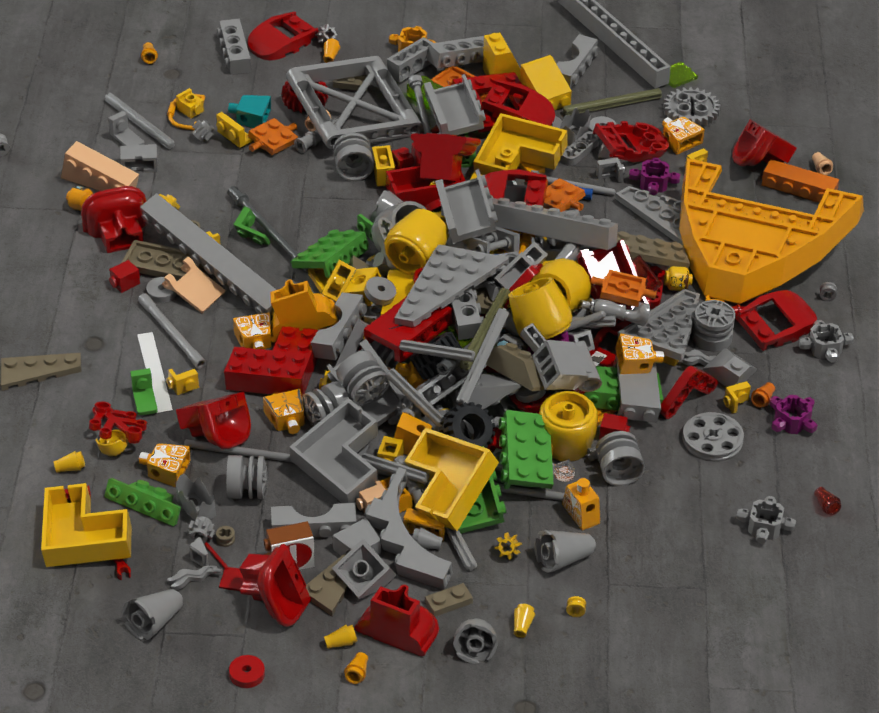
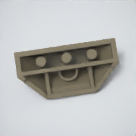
[486,343,545,391]

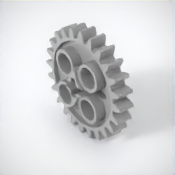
[663,87,721,126]

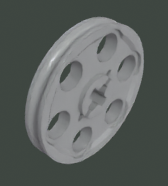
[682,412,744,461]

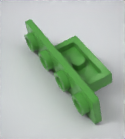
[104,478,181,526]

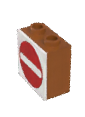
[263,521,315,570]

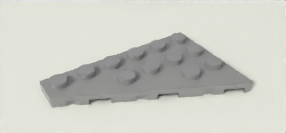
[615,186,683,245]
[395,245,509,327]
[618,289,700,361]

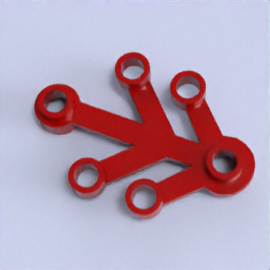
[89,401,147,444]

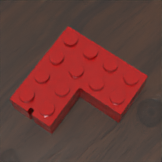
[386,143,466,206]
[224,326,318,397]

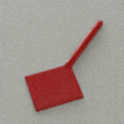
[204,542,244,591]

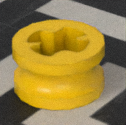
[566,596,586,617]

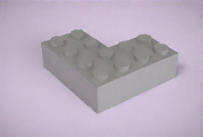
[289,398,378,503]

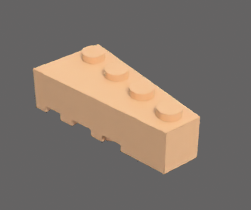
[61,141,139,191]

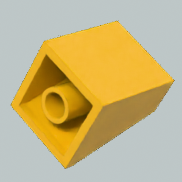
[483,33,520,80]
[520,55,572,110]

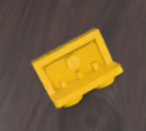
[216,112,253,148]

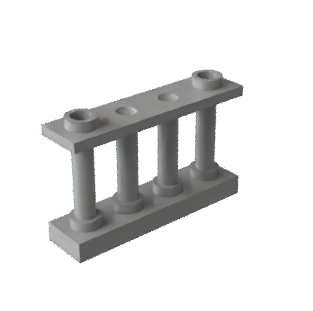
[446,227,520,254]

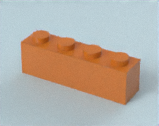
[762,159,839,203]

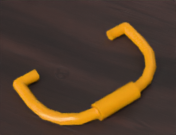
[167,94,205,130]

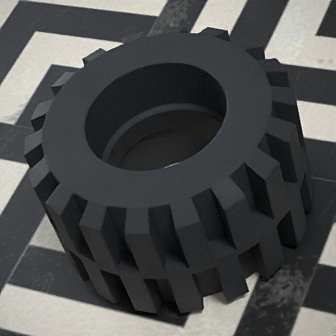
[410,332,462,379]
[439,402,496,448]

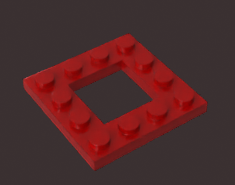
[451,72,525,132]

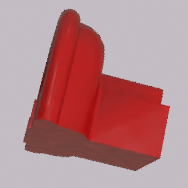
[732,119,797,166]
[411,133,481,181]
[81,186,147,253]
[176,391,251,449]
[239,544,311,627]
[354,585,439,656]

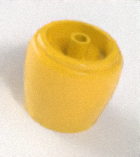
[384,209,449,275]
[532,258,591,314]
[508,277,572,340]
[539,391,598,462]

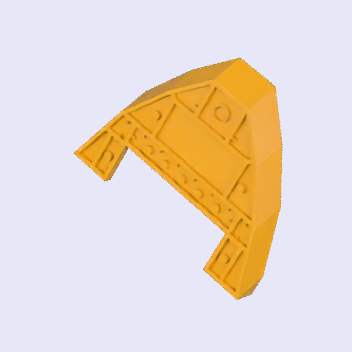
[679,158,864,304]

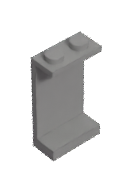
[612,354,661,422]

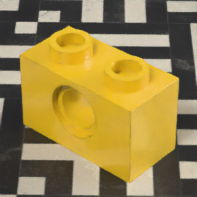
[372,145,395,186]
[321,260,356,303]
[344,267,381,306]

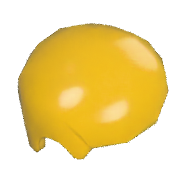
[95,429,128,456]

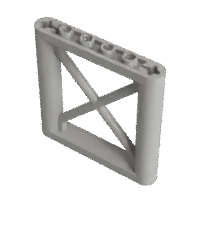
[286,56,423,149]

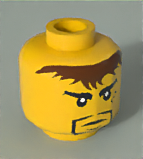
[664,266,693,291]

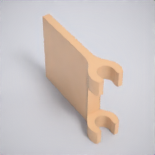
[162,257,226,314]

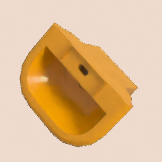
[270,279,337,343]

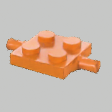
[248,118,299,155]
[543,178,586,212]
[590,270,657,307]

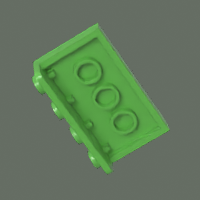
[291,230,369,278]
[583,366,663,411]
[498,410,554,489]
[459,446,507,533]

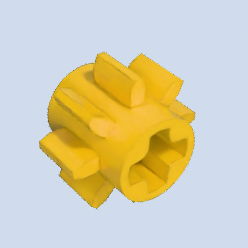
[495,532,522,559]

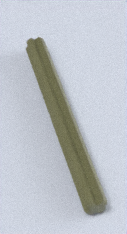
[563,88,662,116]
[460,287,510,371]

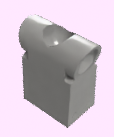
[532,340,602,392]

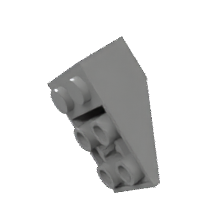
[456,373,521,409]

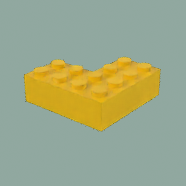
[473,113,568,175]
[404,428,499,531]
[41,483,132,567]

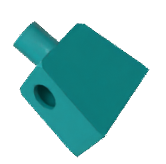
[228,95,271,128]

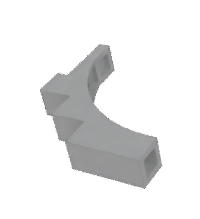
[365,467,453,590]

